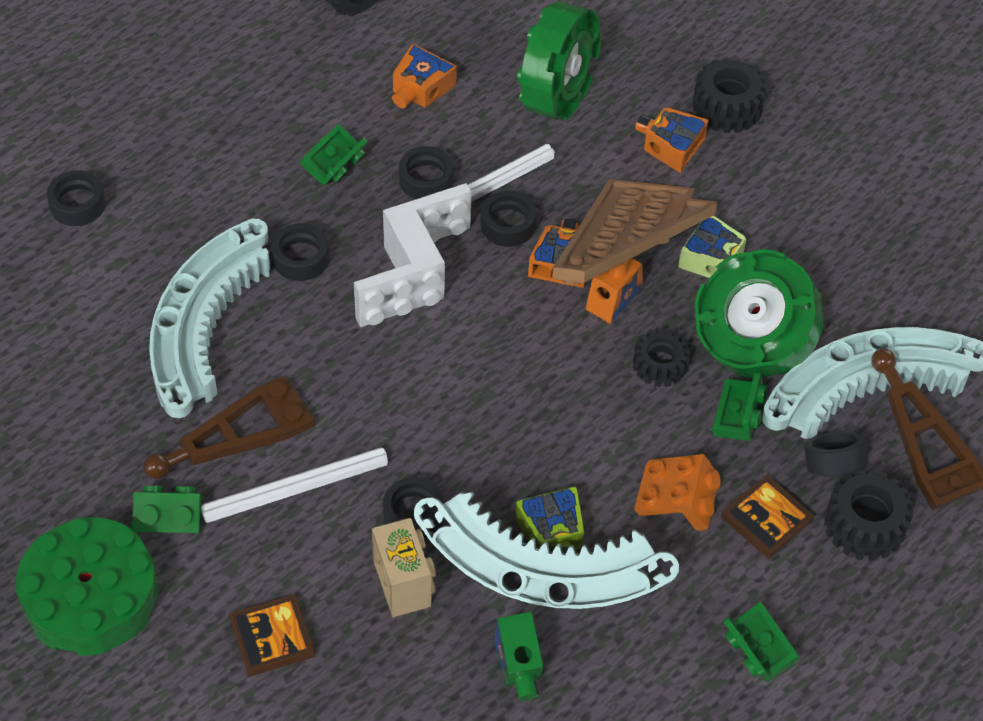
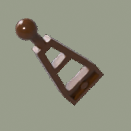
[871,348,983,511]
[143,375,315,479]

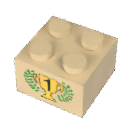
[372,518,436,617]

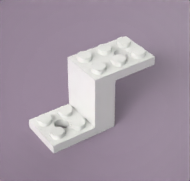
[354,183,471,327]

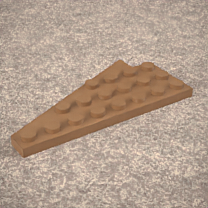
[553,179,717,284]

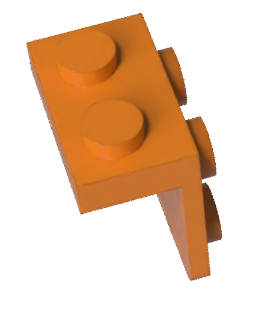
[634,454,721,531]

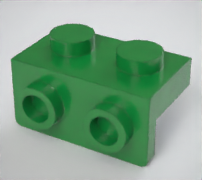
[299,123,368,186]
[712,372,767,441]
[132,486,203,533]
[723,602,801,682]

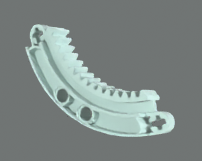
[149,219,270,418]
[762,327,983,439]
[414,491,679,609]

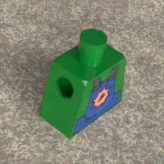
[493,612,543,701]

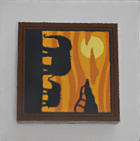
[721,475,814,559]
[229,594,315,677]

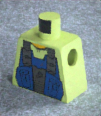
[678,216,746,278]

